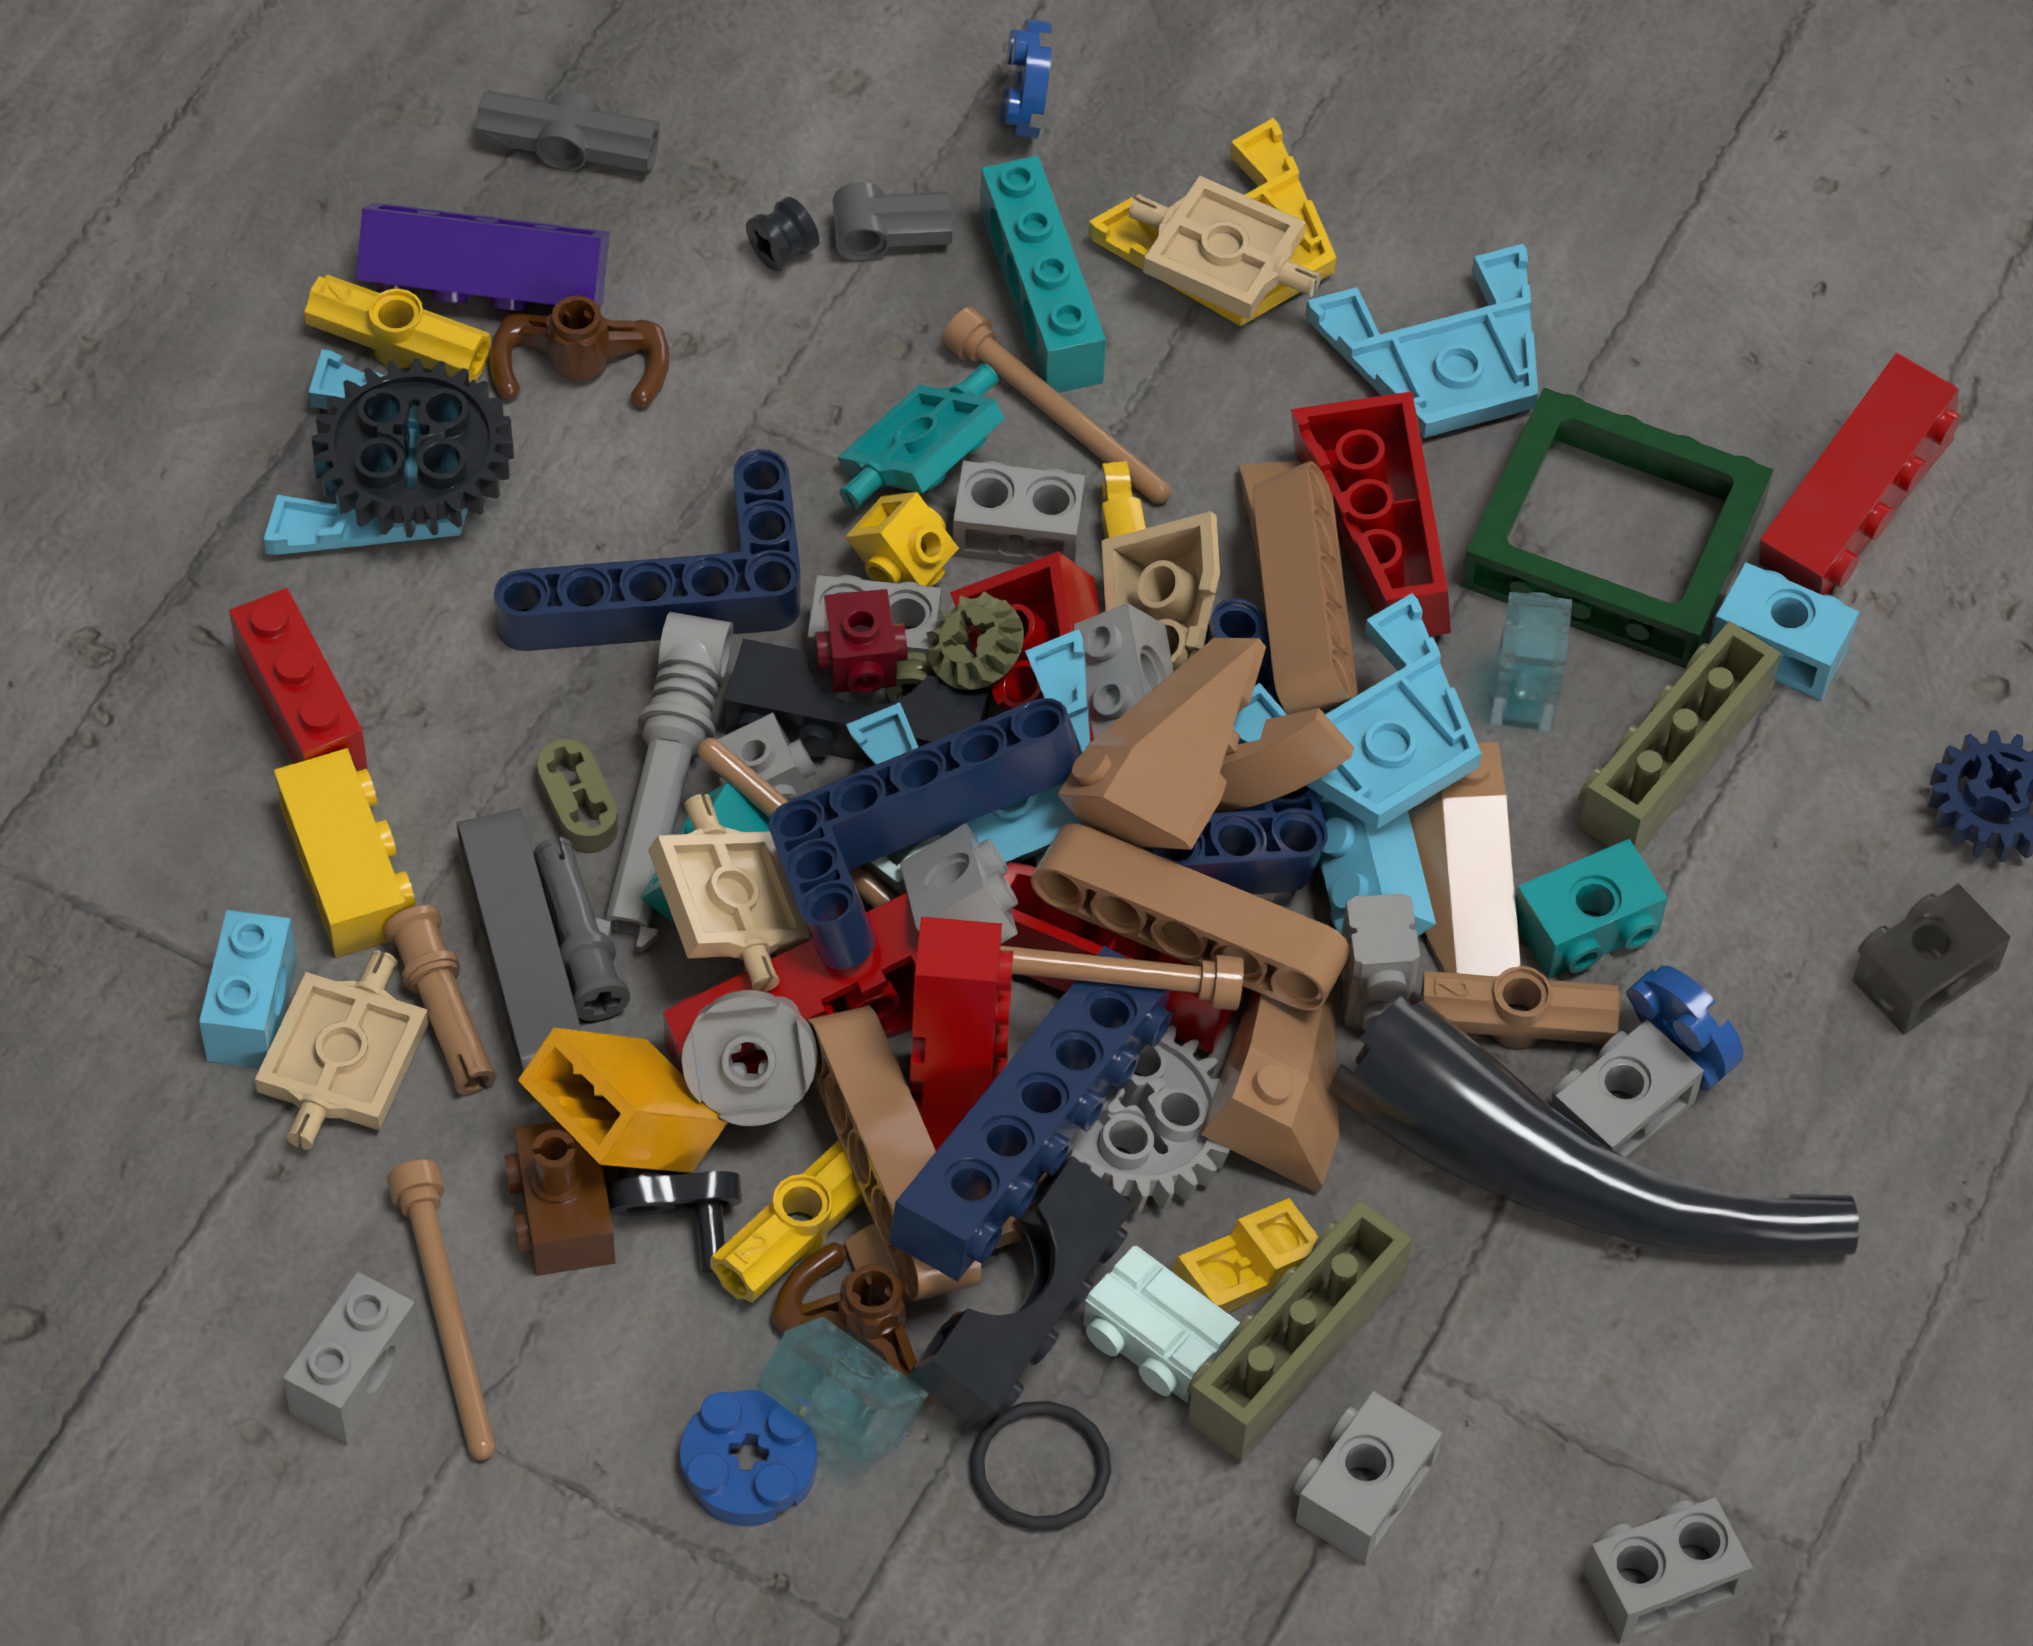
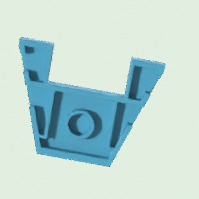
[1305,243,1538,438]
[263,349,468,555]
[1233,593,1482,829]
[846,629,1091,866]

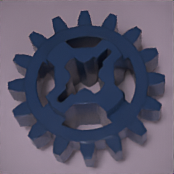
[1927,730,2033,862]

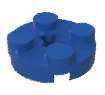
[1000,19,1052,139]
[1626,965,1743,1091]
[680,1390,817,1526]

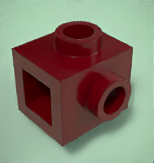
[815,589,908,694]

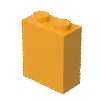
[518,1028,728,1173]

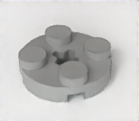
[682,990,817,1126]

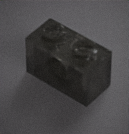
[1852,883,2011,1035]

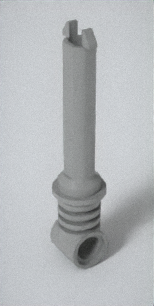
[595,612,733,953]

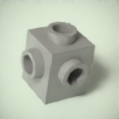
[717,713,816,800]

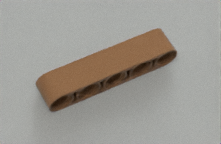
[1253,461,1357,715]
[1031,823,1350,1010]
[806,1006,981,1301]

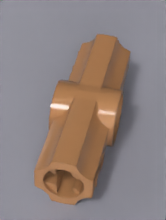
[1421,966,1620,1049]

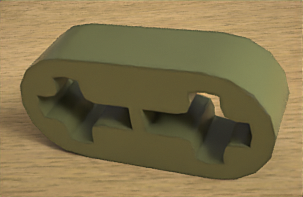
[536,738,618,853]

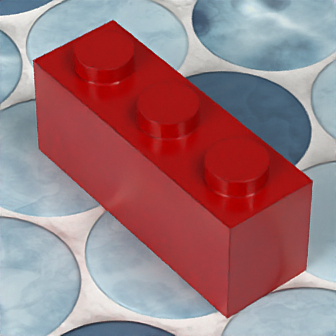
[229,588,368,771]

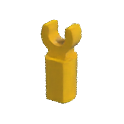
[1101,461,1146,539]

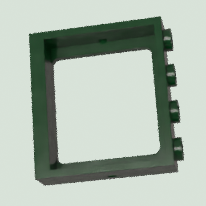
[1460,388,1774,668]

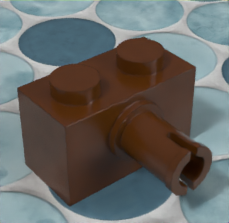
[504,1121,616,1276]

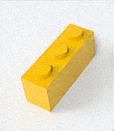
[274,748,416,958]

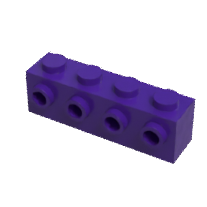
[356,202,610,314]

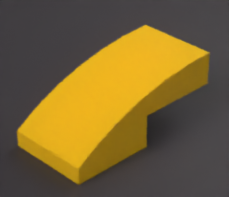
[1171,1198,1319,1313]

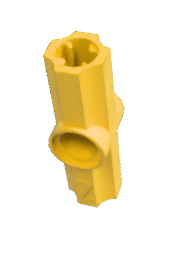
[304,274,491,383]
[710,1140,864,1303]

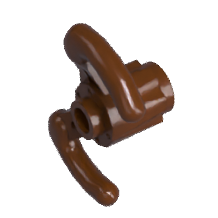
[489,295,669,408]
[772,1242,962,1406]

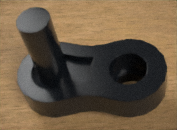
[607,1167,742,1273]

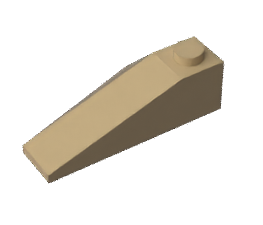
[1101,511,1220,671]

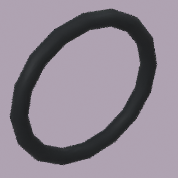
[970,1401,1112,1530]

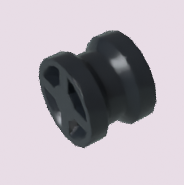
[746,197,820,271]

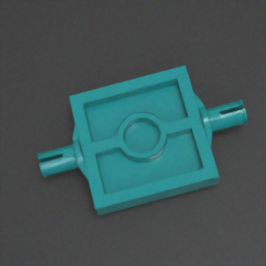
[837,363,1005,509]

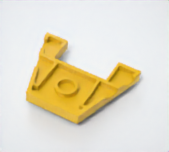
[1088,118,1337,327]

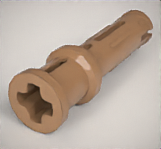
[384,905,497,1095]

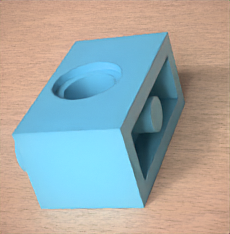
[1709,562,1860,701]
[199,910,297,1068]

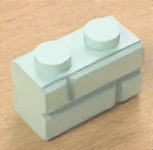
[1083,1246,1240,1404]

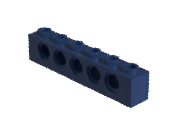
[888,945,1173,1282]

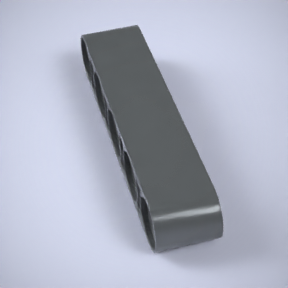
[456,808,582,1095]

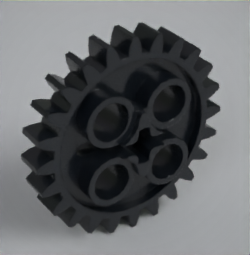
[311,358,514,538]

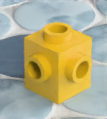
[845,492,959,587]

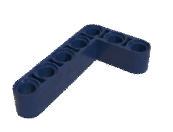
[494,449,801,651]
[1143,598,1328,895]
[769,698,1083,969]

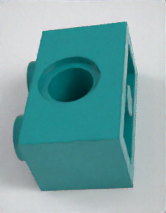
[1515,839,1668,979]

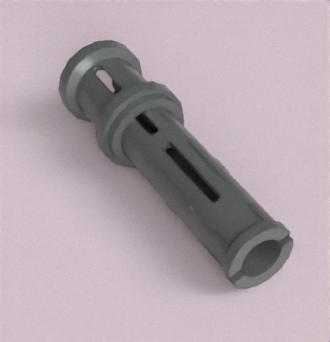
[533,837,630,1021]

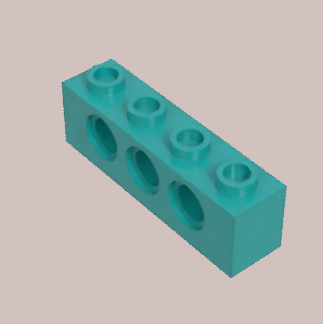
[980,156,1106,393]

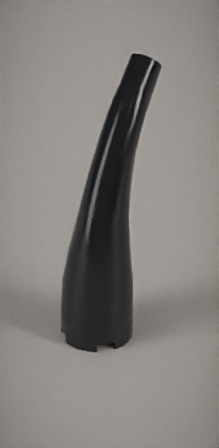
[1330,991,1859,1257]

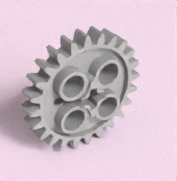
[1065,1025,1230,1212]

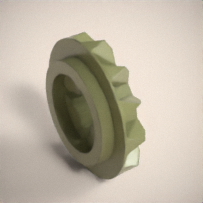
[925,592,1024,690]

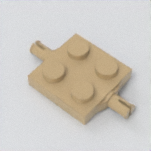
[1129,176,1321,320]
[648,794,811,992]
[255,950,429,1150]

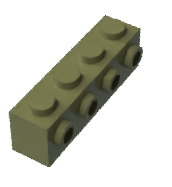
[1579,621,1782,852]
[1187,1200,1413,1461]

